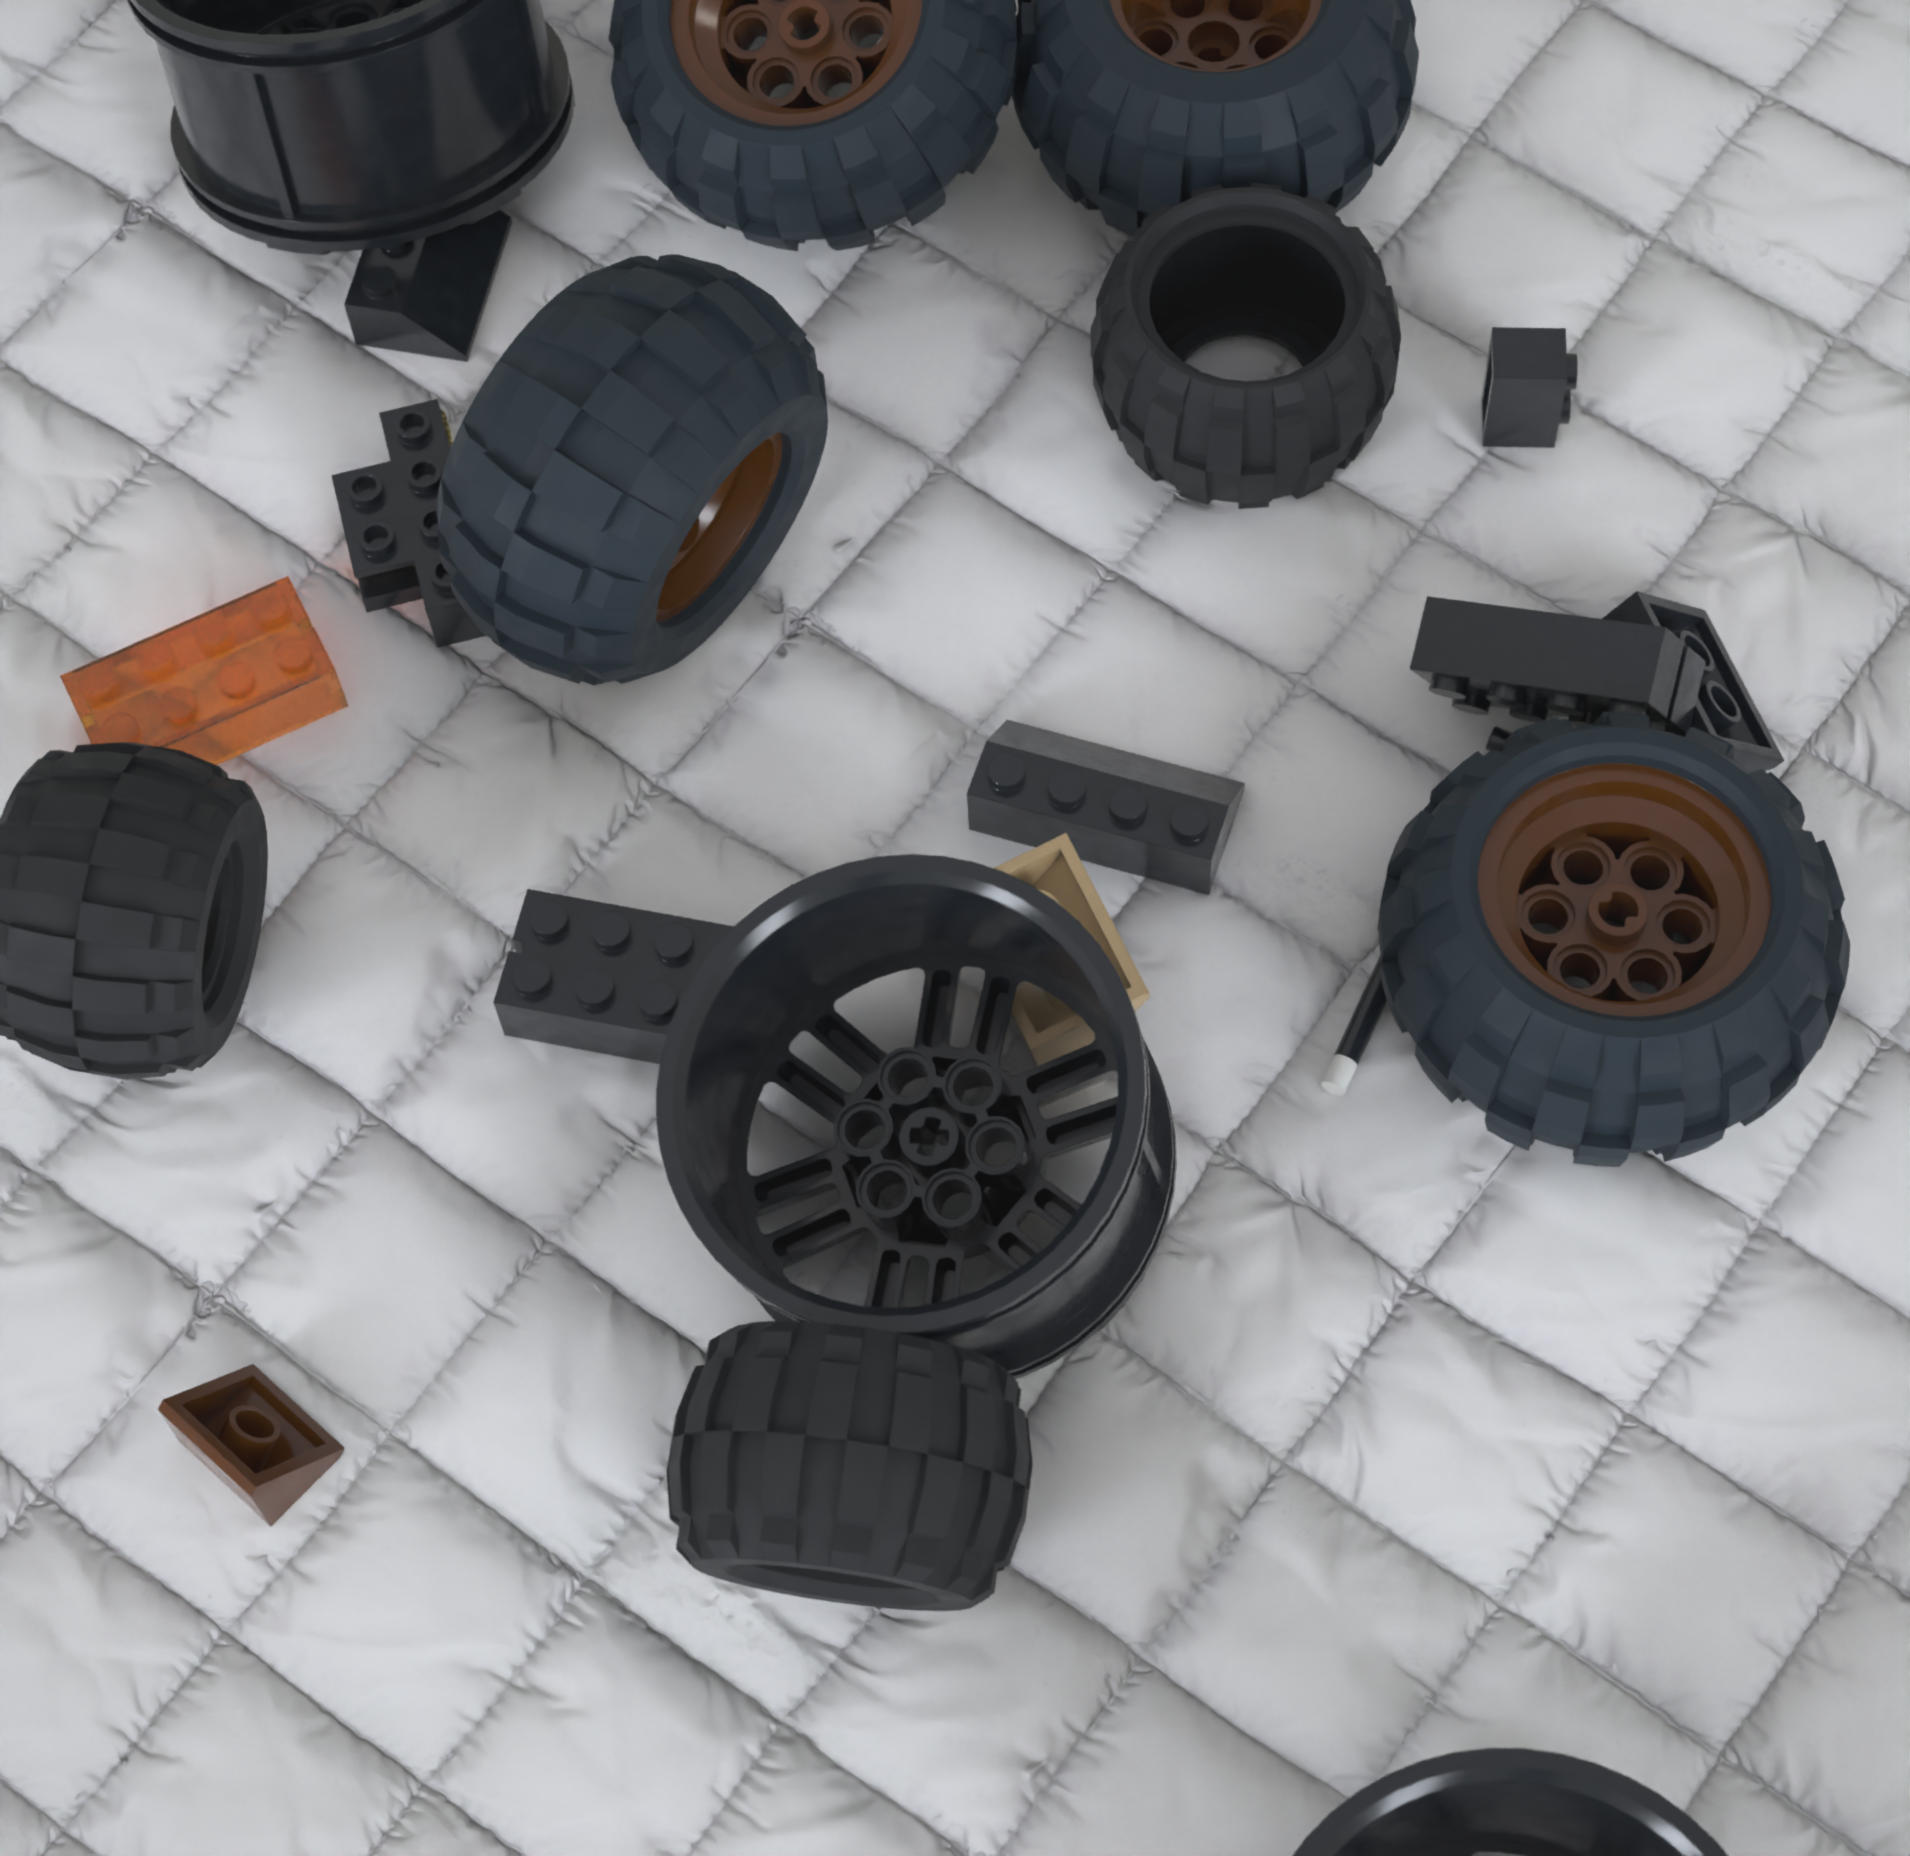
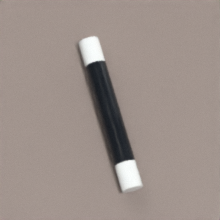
[1321,954,1387,1096]

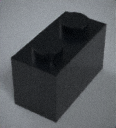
[1481,327,1578,448]

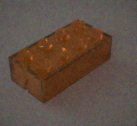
[60,576,348,765]

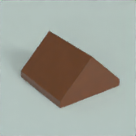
[158,1364,345,1527]

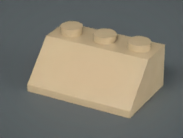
[994,833,1150,1066]

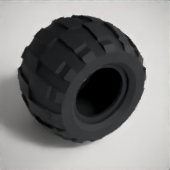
[1091,182,1401,509]
[0,742,268,1079]
[666,1321,1033,1611]

